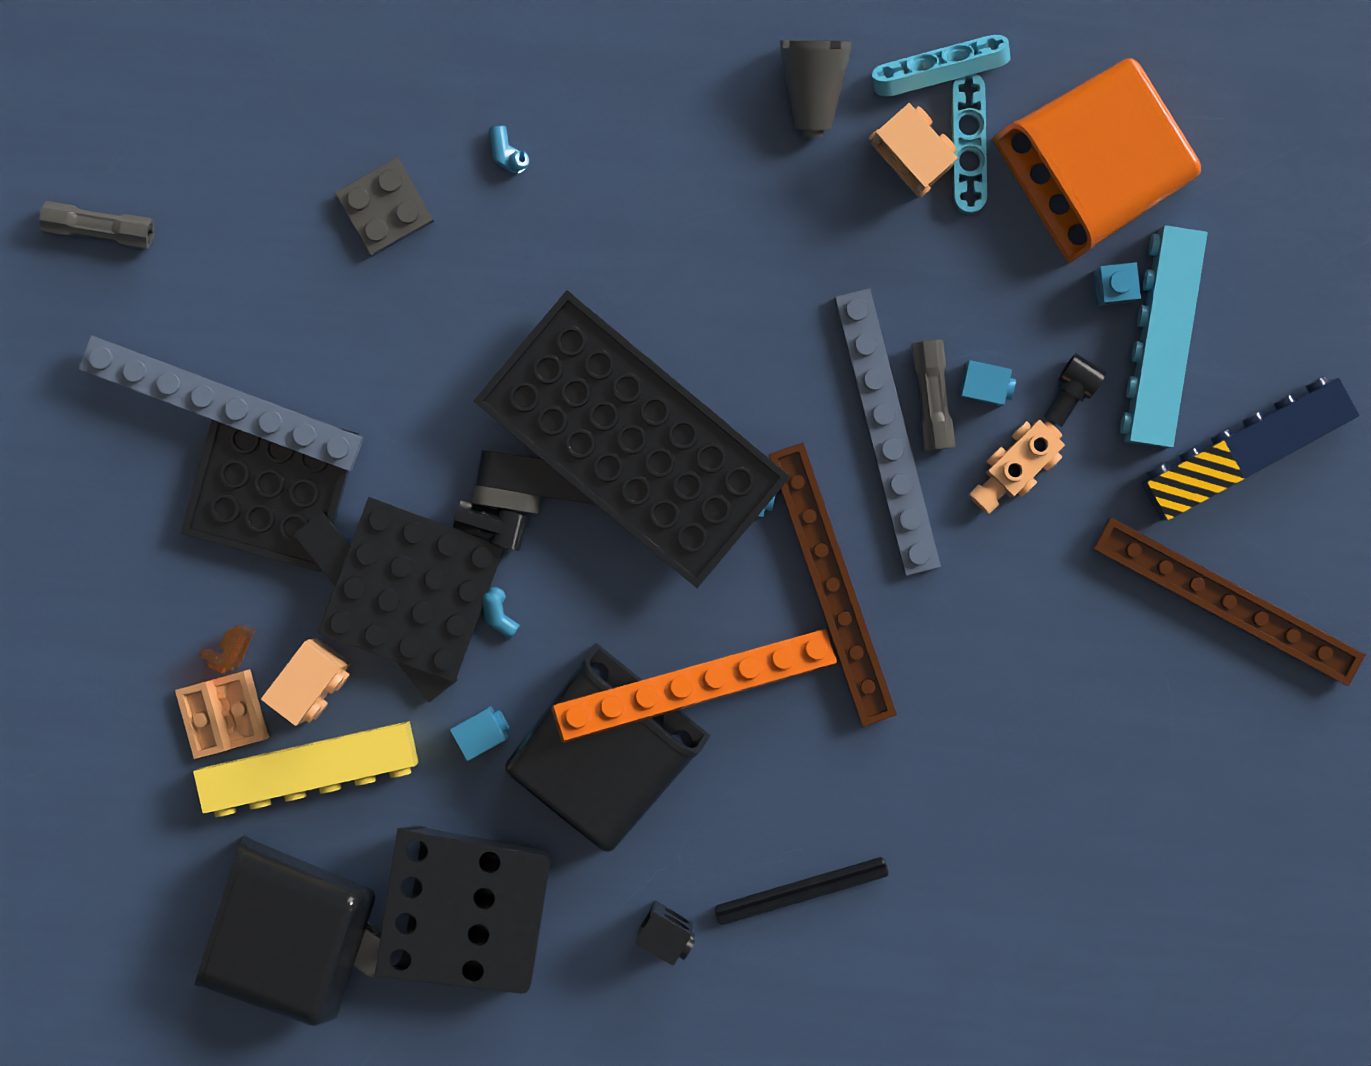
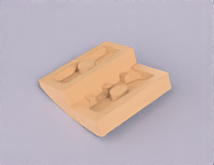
[175,669,269,759]

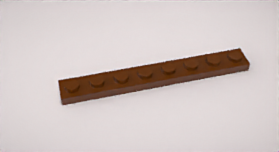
[769,442,897,727]
[1092,517,1366,686]

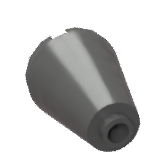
[780,40,852,137]

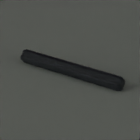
[715,857,889,925]

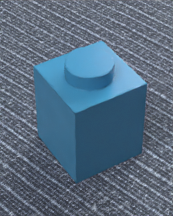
[1093,262,1141,307]
[958,360,1016,407]
[450,706,510,761]

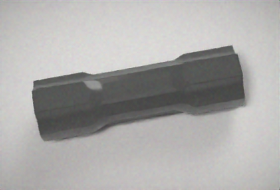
[39,201,155,250]
[911,340,956,451]

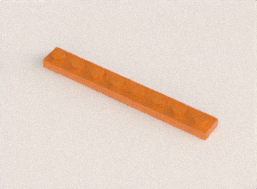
[551,629,837,743]

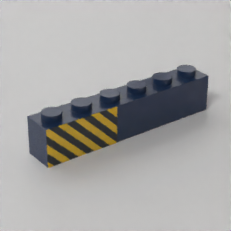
[1141,376,1360,521]

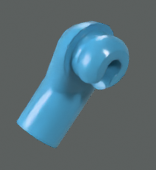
[489,126,529,173]
[482,587,520,640]

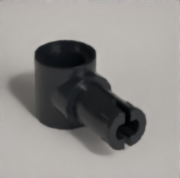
[1044,353,1106,427]

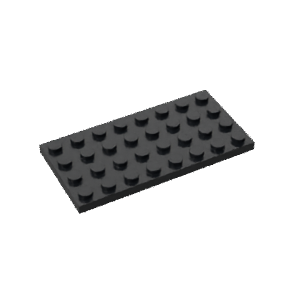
[473,290,791,588]

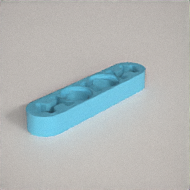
[872,35,1011,97]
[951,74,987,215]

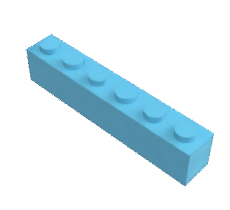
[1120,225,1208,449]

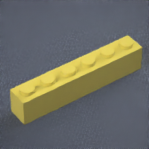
[193,721,419,817]

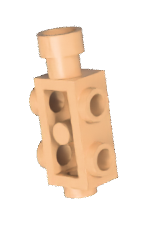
[968,420,1065,515]

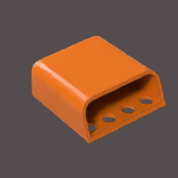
[992,58,1201,264]

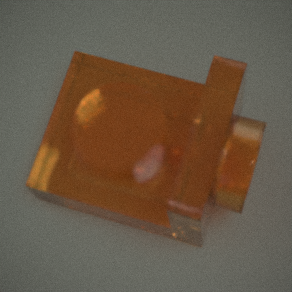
[199,624,256,673]

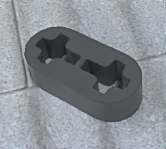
[471,485,542,514]

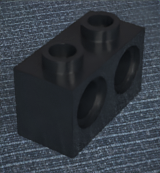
[636,900,695,966]

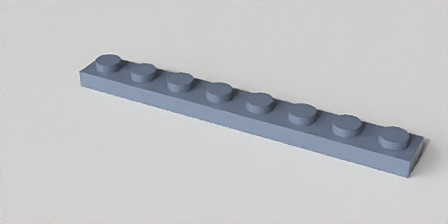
[835,288,941,576]
[79,335,364,471]

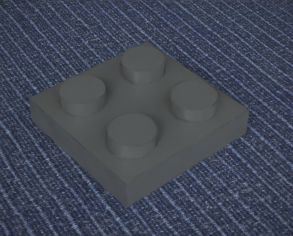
[335,157,434,256]

